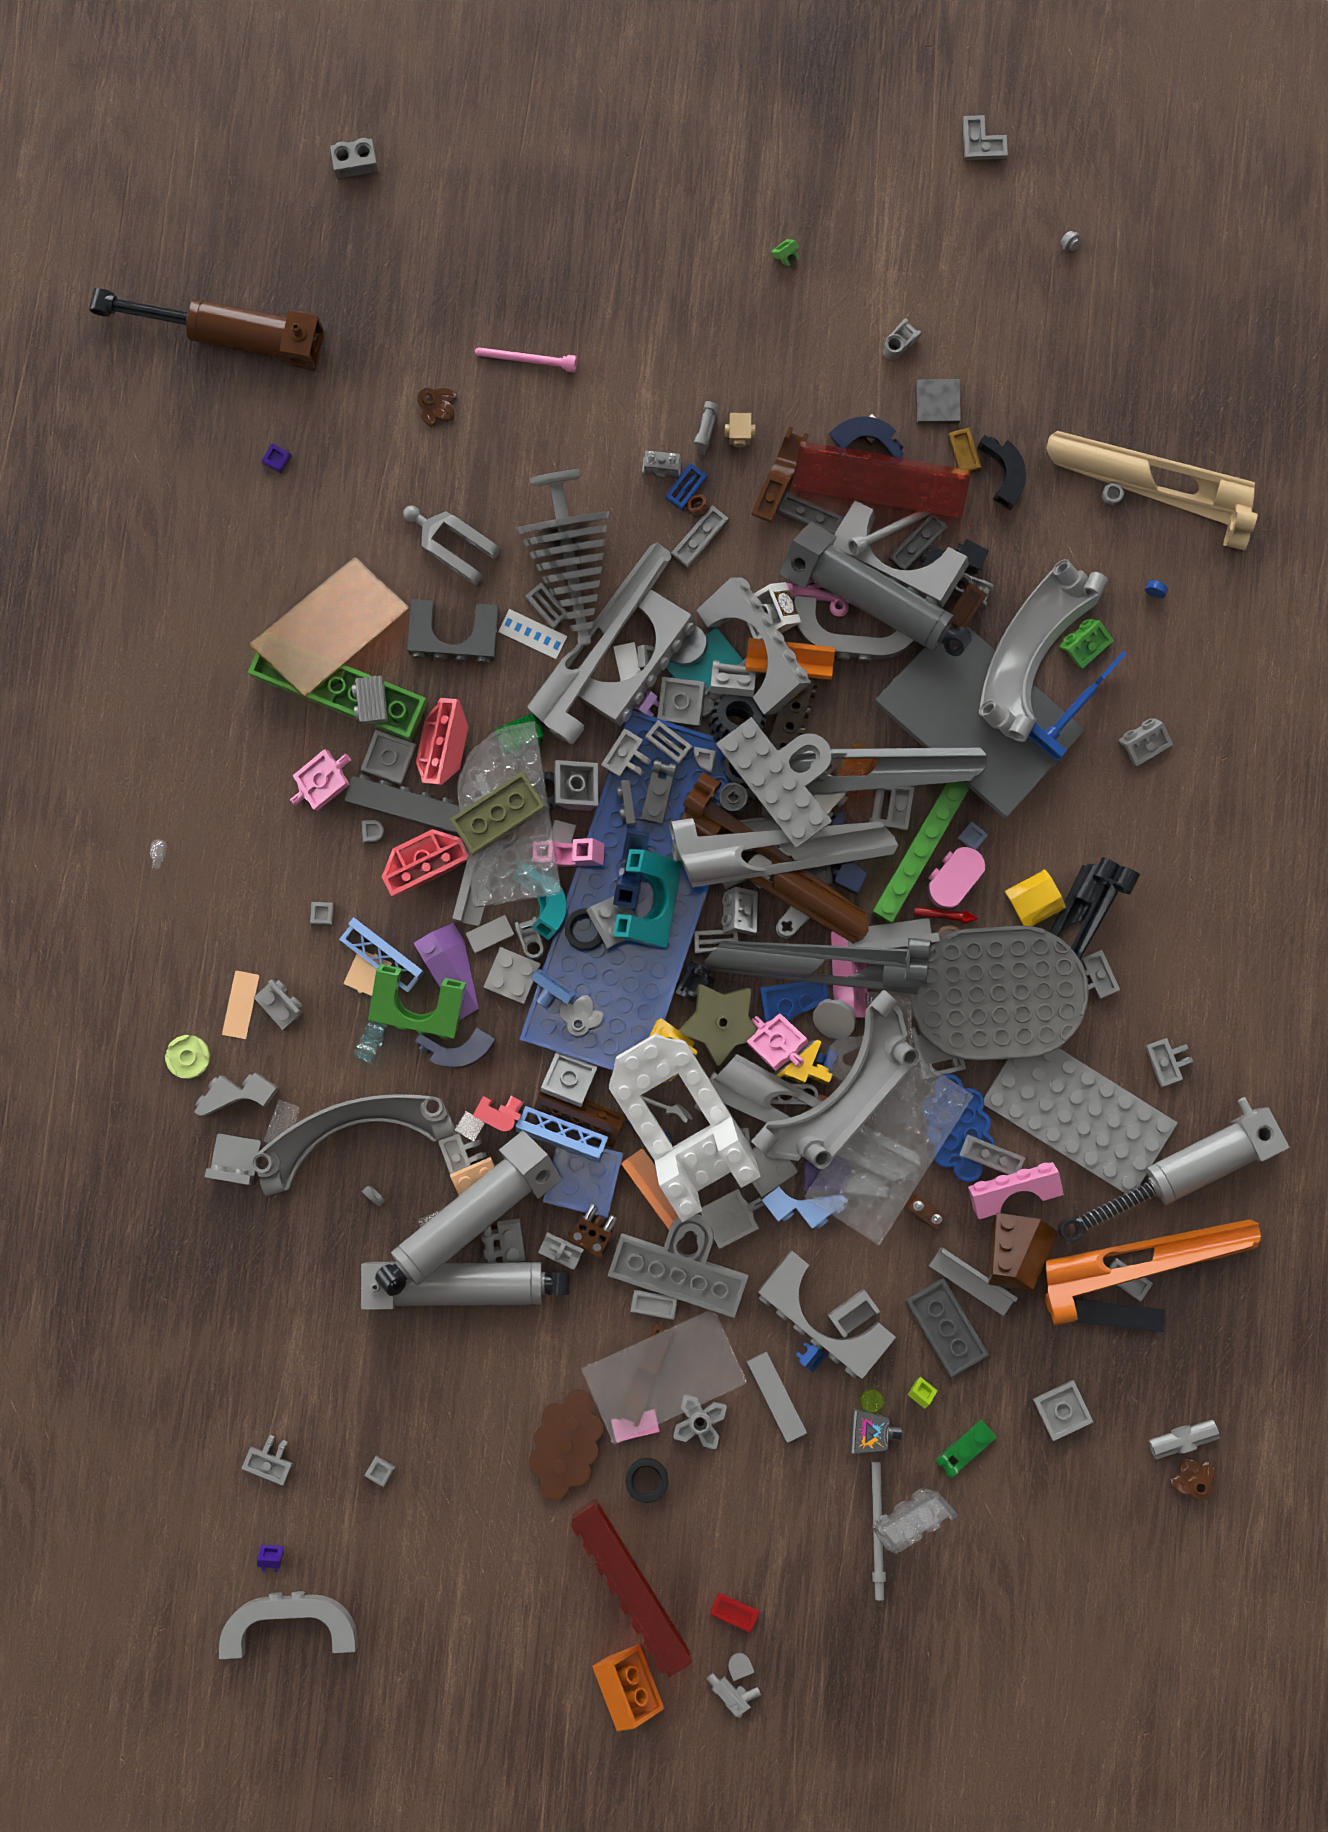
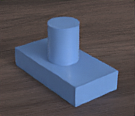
[531,969,575,1007]

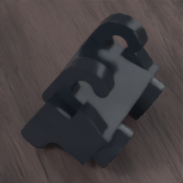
[675,962,715,1002]

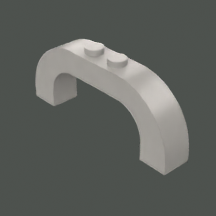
[794,596,914,662]
[219,1591,358,1659]

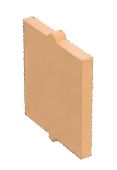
[344,949,392,996]

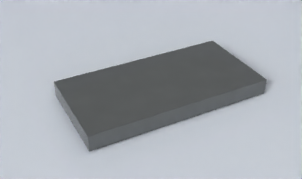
[905,1277,989,1378]

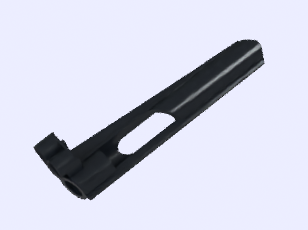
[1050,857,1140,960]

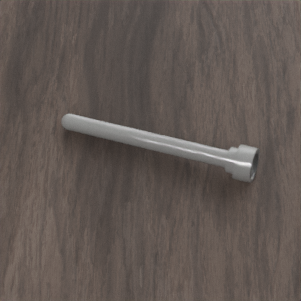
[848,507,932,556]

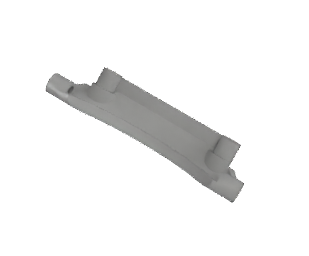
[751,990,920,1169]

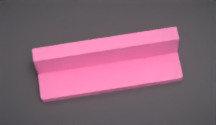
[831,931,868,1018]

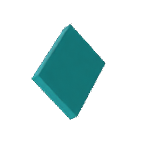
[666,627,743,690]

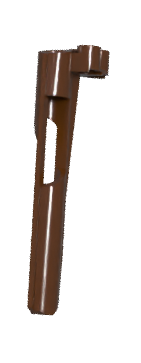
[680,772,869,944]

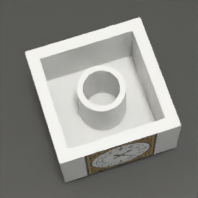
[747,582,801,639]

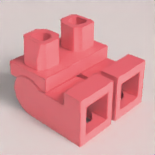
[473,1096,524,1131]

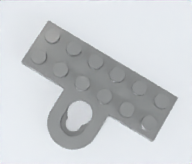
[716,717,832,849]
[608,1214,748,1318]

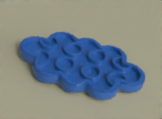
[922,1074,994,1182]

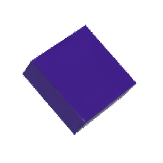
[261,443,292,473]

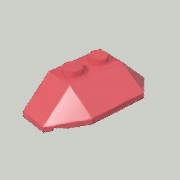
[416,698,468,785]
[382,829,471,897]

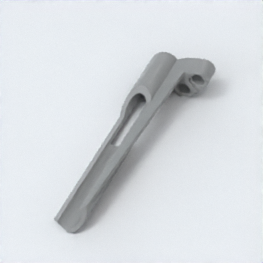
[670,818,898,887]

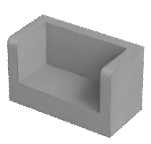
[828,1289,880,1338]

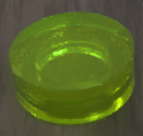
[860,1389,883,1412]

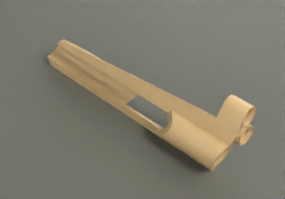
[1046,431,1258,551]

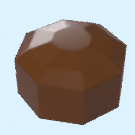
[688,494,709,517]

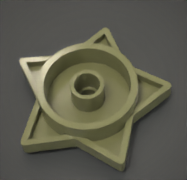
[679,984,757,1066]

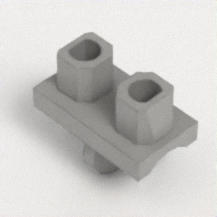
[538,1232,584,1269]

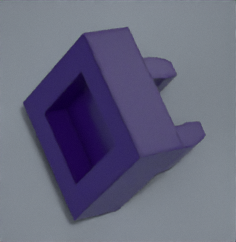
[257,1545,284,1572]

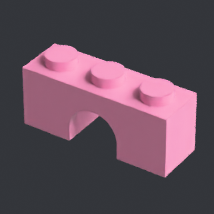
[533,838,604,868]

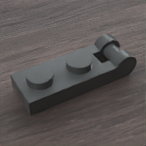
[641,760,676,824]

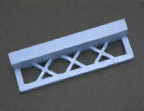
[339,917,425,993]
[516,1106,608,1163]

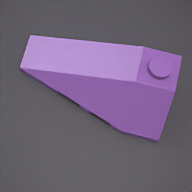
[414,923,479,1020]

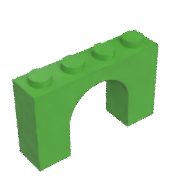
[368,964,466,1039]

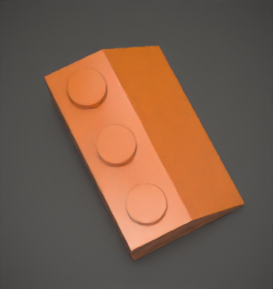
[592,1644,665,1731]

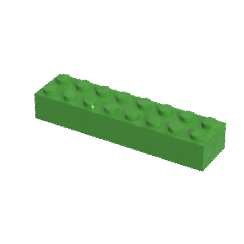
[248,633,428,742]

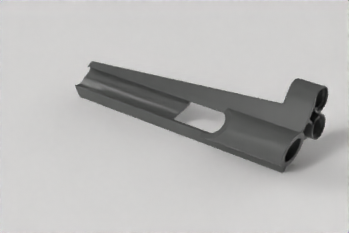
[762,748,987,818]

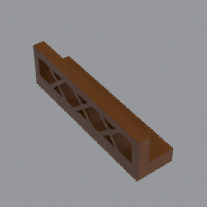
[534,1091,626,1148]

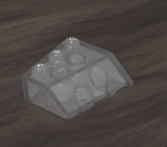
[872,1488,958,1553]

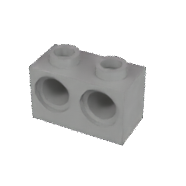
[330,138,379,179]

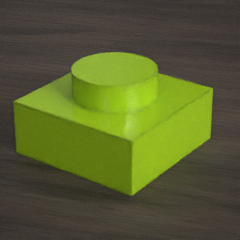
[908,1377,937,1409]

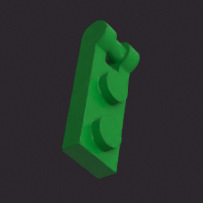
[935,1419,997,1479]

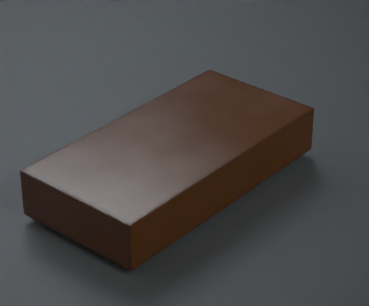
[949,582,988,628]

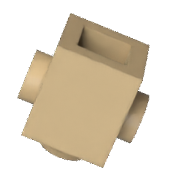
[725,413,755,447]

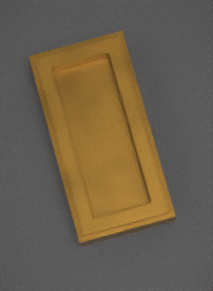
[948,428,982,475]

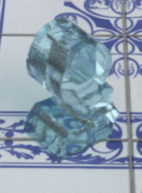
[353,1020,387,1064]

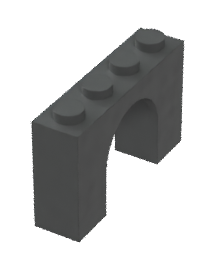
[407,599,499,664]

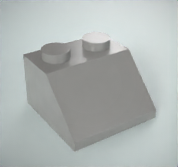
[555,760,598,811]

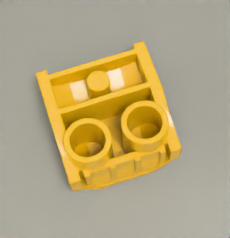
[1004,869,1066,926]

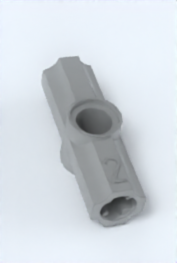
[1149,1419,1220,1459]

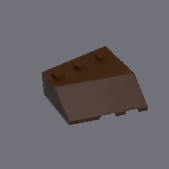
[988,1213,1058,1291]

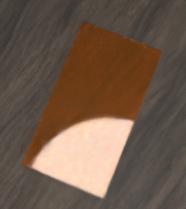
[250,557,409,698]

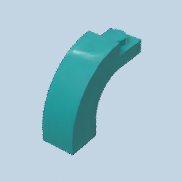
[512,862,566,940]

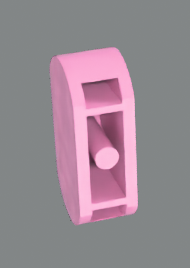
[927,847,985,909]

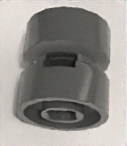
[718,783,748,815]

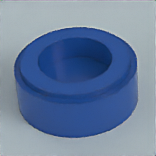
[1145,580,1168,598]

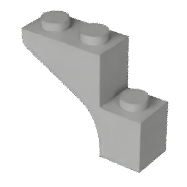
[194,1073,280,1116]

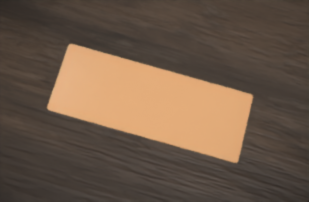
[222,971,259,1039]

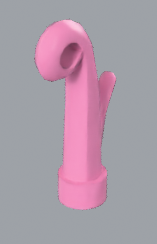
[786,583,849,617]

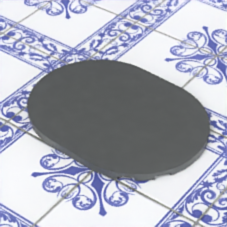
[910,926,1088,1061]

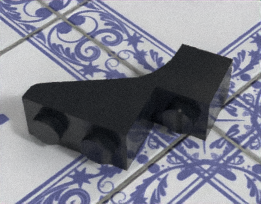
[915,539,989,575]

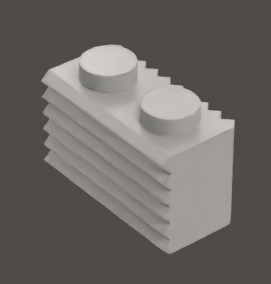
[352,676,388,725]

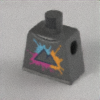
[850,1408,902,1454]

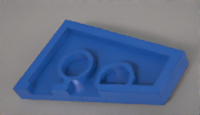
[760,981,829,1023]

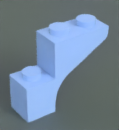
[761,1186,847,1229]

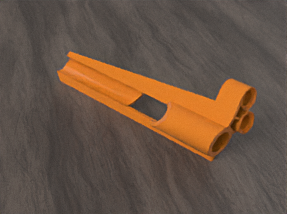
[1045,1219,1261,1326]

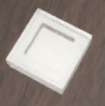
[455,1111,485,1141]

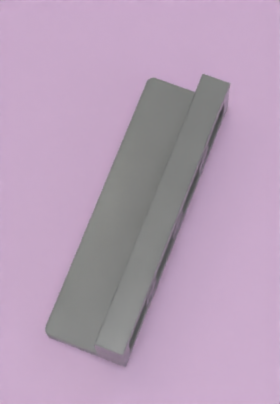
[452,841,501,926]
[848,918,940,949]
[928,1247,1018,1316]

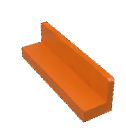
[745,638,835,680]
[621,1149,679,1230]

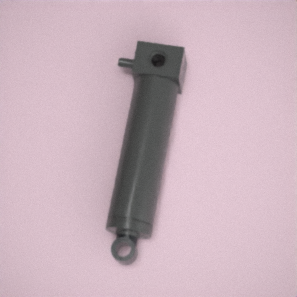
[779,522,972,656]

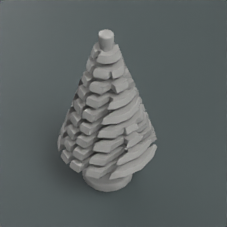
[516,469,610,646]

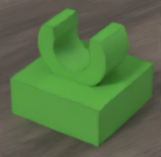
[771,239,799,266]

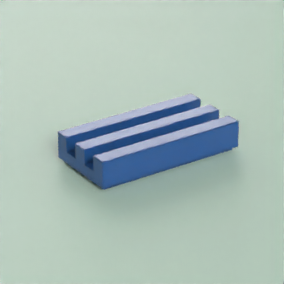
[665,463,708,511]

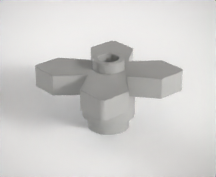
[673,1394,727,1449]

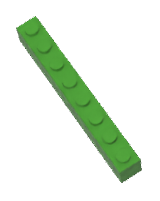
[871,781,969,924]

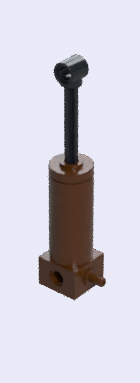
[89,288,324,371]

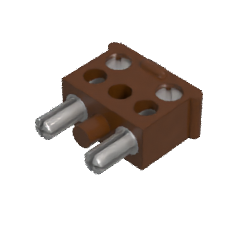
[904,1193,947,1230]
[567,1204,617,1257]

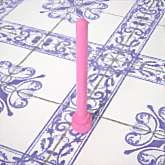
[475,348,577,373]

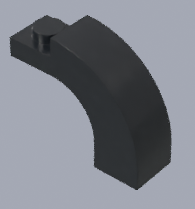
[977,435,1026,511]

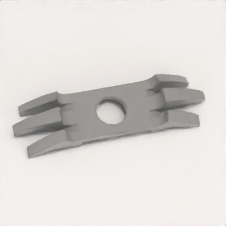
[641,1096,693,1123]

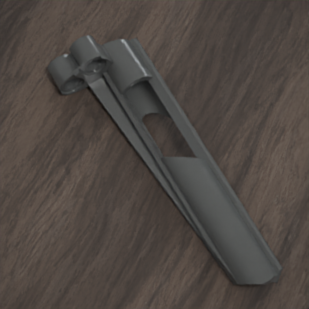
[705,938,931,994]

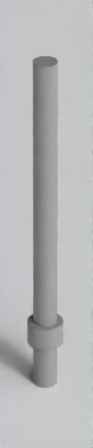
[872,1462,886,1600]

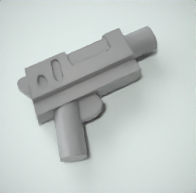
[706,1673,761,1718]

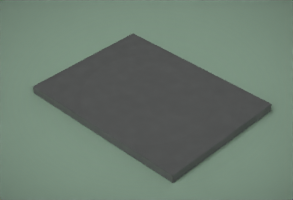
[873,623,1085,819]

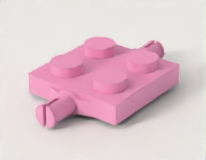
[290,749,351,811]
[747,1013,809,1071]

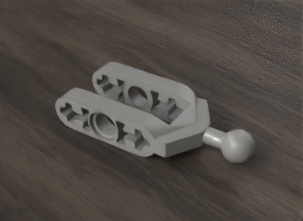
[403,505,502,585]

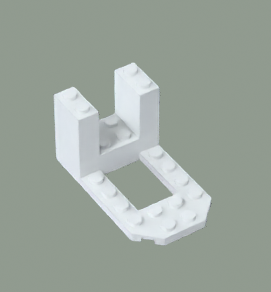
[609,1034,761,1222]

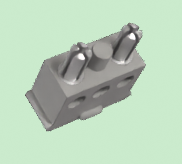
[642,450,682,477]

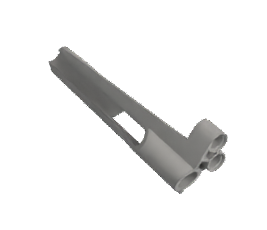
[527,542,671,745]
[694,1054,920,1181]

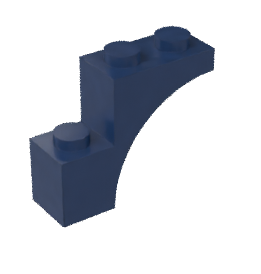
[828,811,867,895]

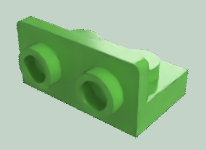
[1059,619,1114,669]

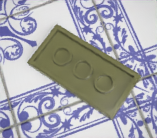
[449,771,547,857]

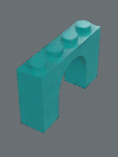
[613,849,682,948]

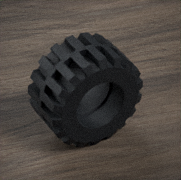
[708,694,766,742]

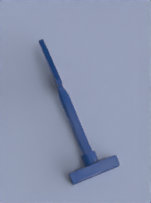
[1028,651,1127,761]

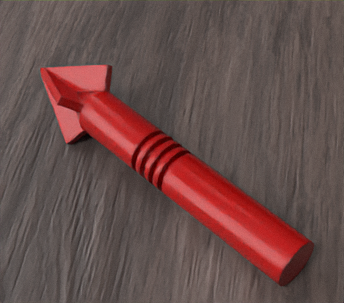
[914,907,979,924]

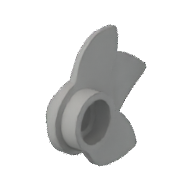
[560,995,603,1037]

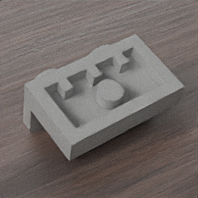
[1118,719,1173,766]
[722,887,758,935]
[253,979,304,1030]

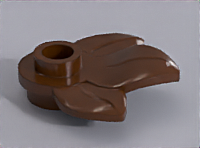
[417,387,457,427]
[1170,1457,1215,1500]

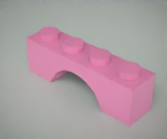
[968,1162,1064,1219]

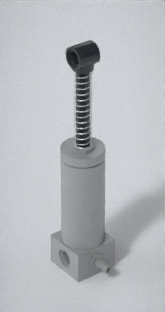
[1058,1097,1290,1242]

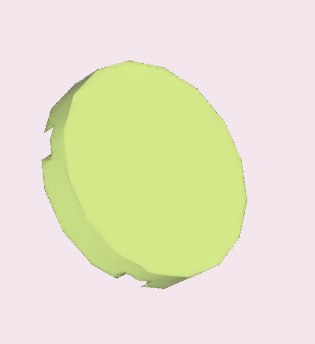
[165,1035,210,1079]

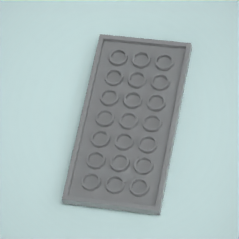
[983,1048,1178,1194]

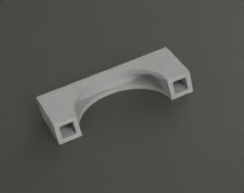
[833,501,969,608]
[697,578,811,715]
[578,589,696,727]
[758,1250,896,1379]

